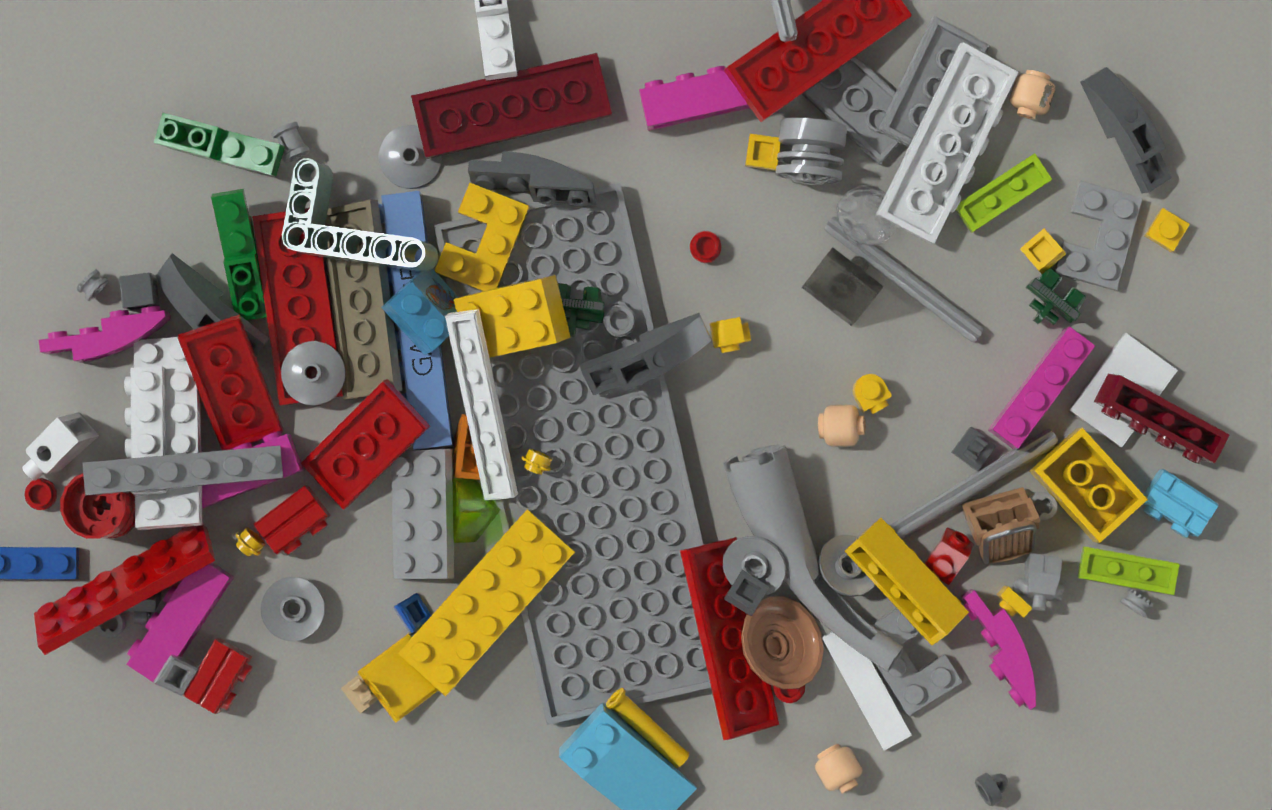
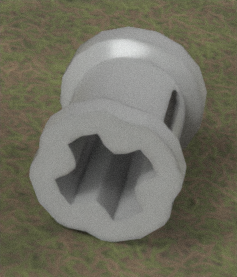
[271,122,310,163]

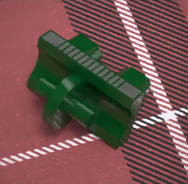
[1025,268,1086,325]
[558,283,604,337]

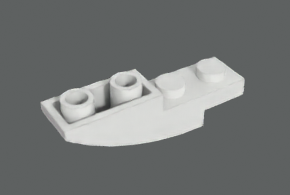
[474,0,518,81]

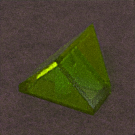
[452,479,500,543]

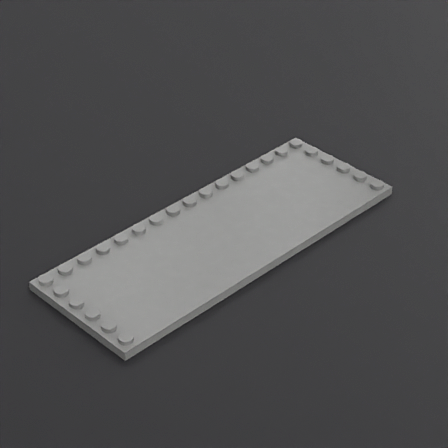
[434,183,711,725]

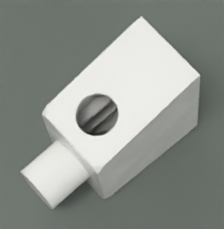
[22,412,99,481]

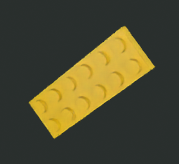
[398,509,575,697]

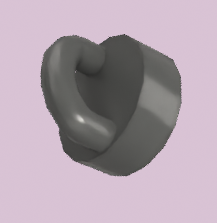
[975,773,1008,806]

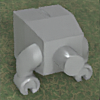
[1013,553,1064,611]

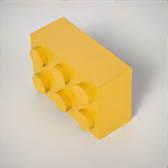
[453,275,571,358]
[1029,427,1148,543]

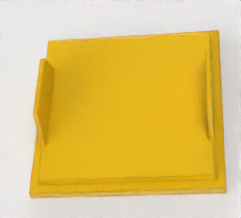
[357,633,439,723]

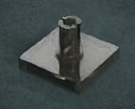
[801,247,884,326]

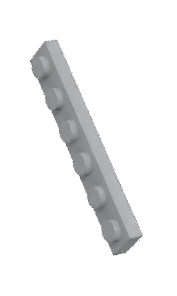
[82,446,283,496]

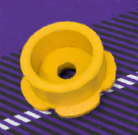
[521,448,552,475]
[236,528,265,557]

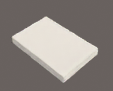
[1068,333,1178,448]

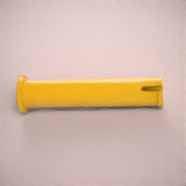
[606,688,690,768]

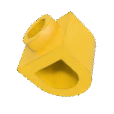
[709,317,751,353]
[852,374,892,414]

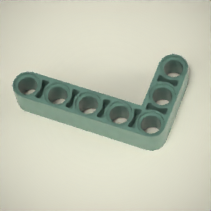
[282,158,438,272]

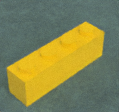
[845,518,969,646]

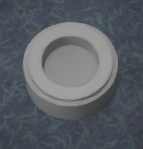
[604,305,636,337]

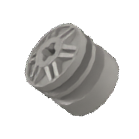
[775,118,847,185]

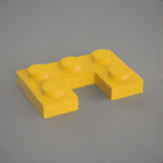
[435,182,530,291]

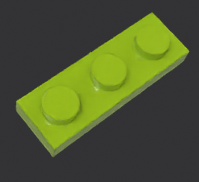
[956,153,1052,233]
[1077,546,1180,595]

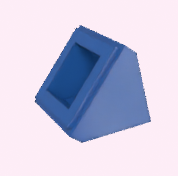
[393,593,432,634]

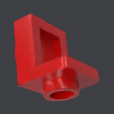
[924,527,974,585]

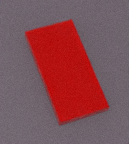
[178,314,283,451]
[301,379,430,510]

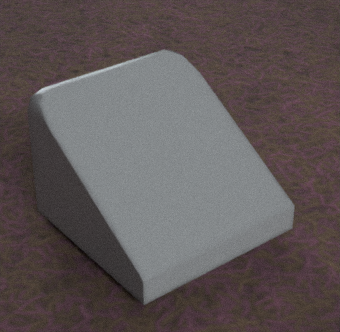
[154,655,198,696]

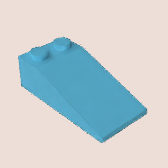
[559,702,697,810]

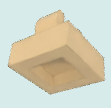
[341,674,378,714]

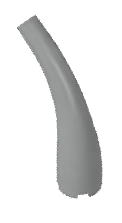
[724,444,904,672]

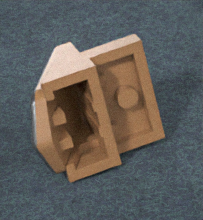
[962,487,1040,564]

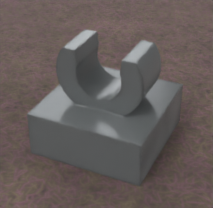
[951,427,997,471]
[724,570,769,616]
[126,591,161,624]

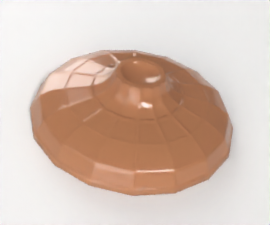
[741,596,824,689]

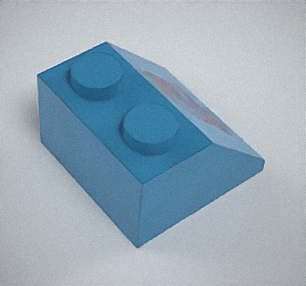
[381,269,459,355]

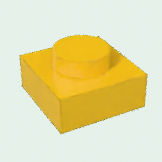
[745,134,781,171]
[1144,208,1190,252]
[1020,228,1066,274]
[996,585,1032,618]

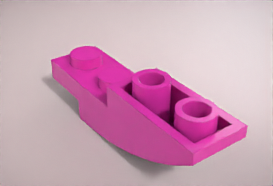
[39,306,171,363]
[961,589,1036,710]

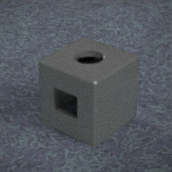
[119,272,160,310]

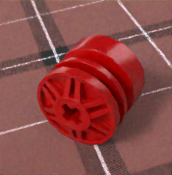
[60,473,135,539]

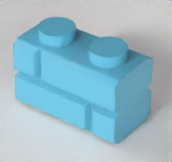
[1143,469,1219,538]

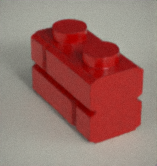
[254,485,331,556]
[183,638,253,714]

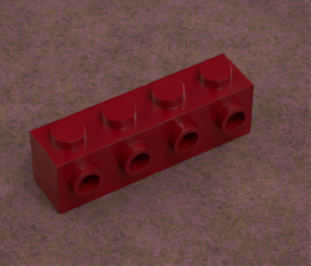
[1094,373,1230,464]

